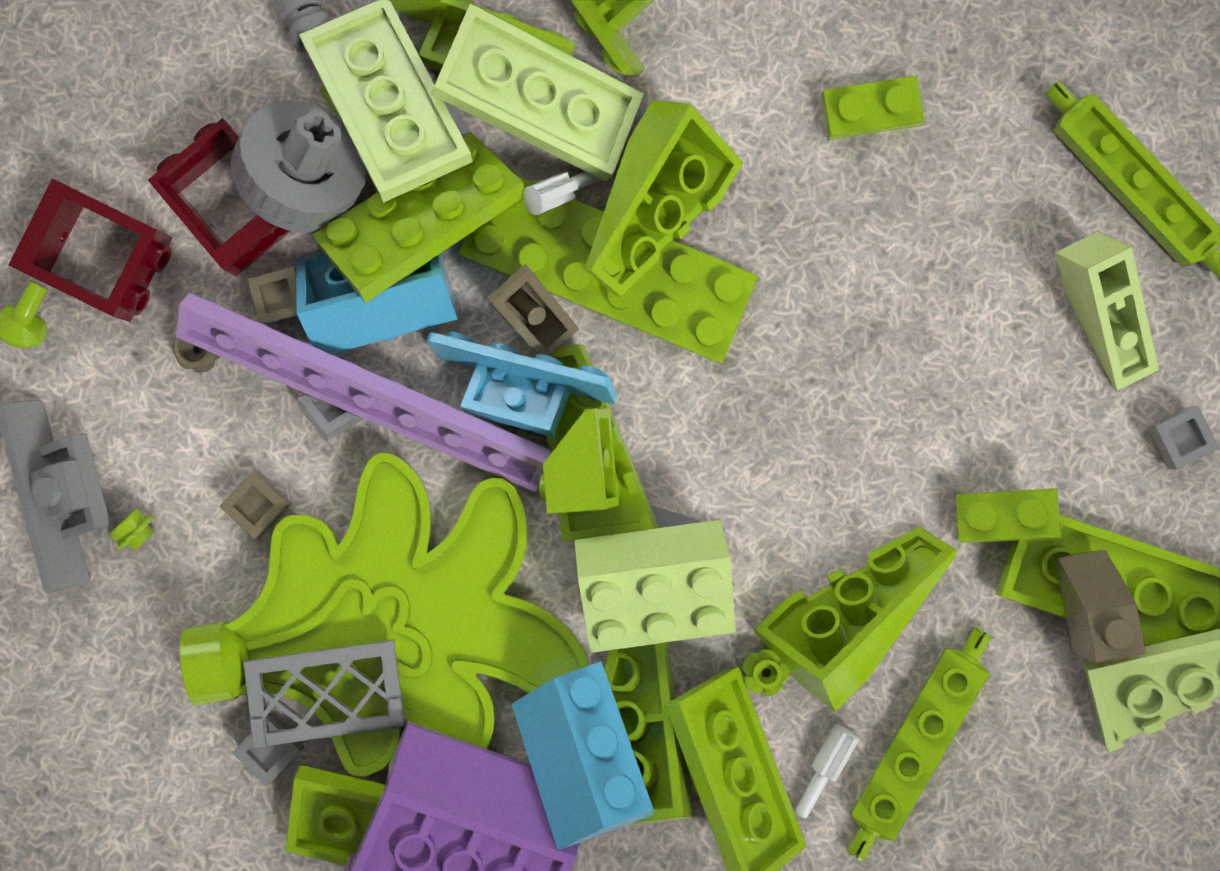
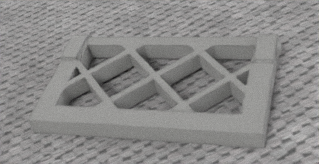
[243,639,407,749]

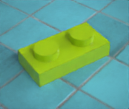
[821,75,925,140]
[956,488,1062,544]

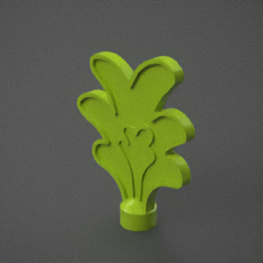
[179,453,589,777]

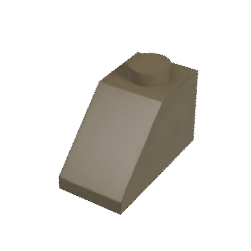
[487,264,579,356]
[1055,550,1146,663]

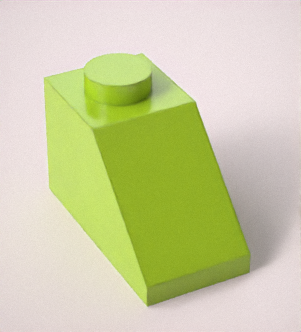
[539,408,619,514]

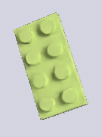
[299,0,473,203]
[430,3,644,182]

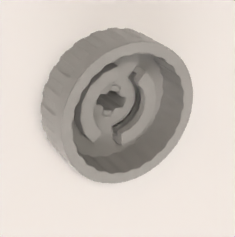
[230,101,367,233]

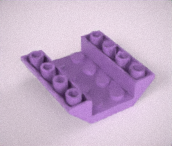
[343,721,579,871]

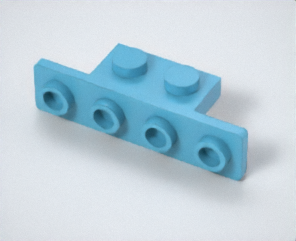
[426,332,618,437]

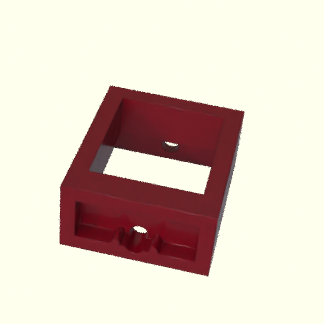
[148,118,291,277]
[8,178,173,322]

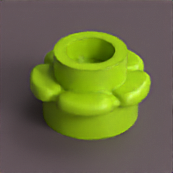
[108,508,155,552]
[743,648,790,696]

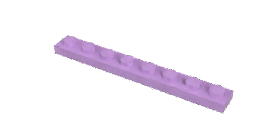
[176,293,552,492]

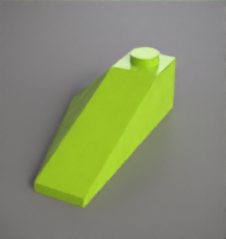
[584,100,744,297]
[754,526,957,712]
[605,642,695,826]

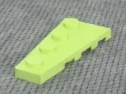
[1082,629,1220,754]

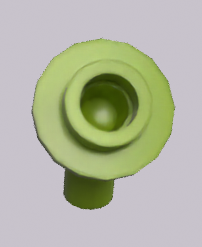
[0,280,49,348]

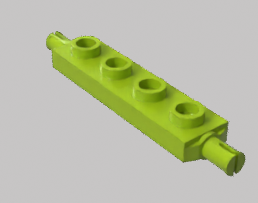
[1043,80,1220,281]
[846,626,993,862]

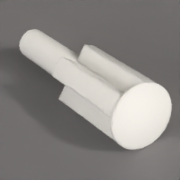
[522,171,602,215]
[795,724,860,818]

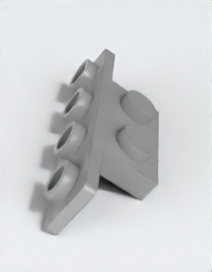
[0,400,111,593]

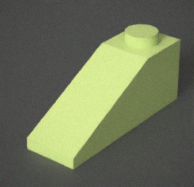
[1055,231,1159,391]

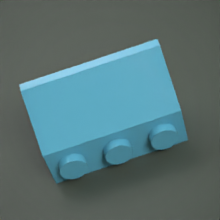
[296,251,458,354]
[511,661,654,851]

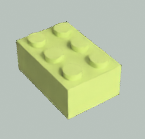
[574,520,736,653]

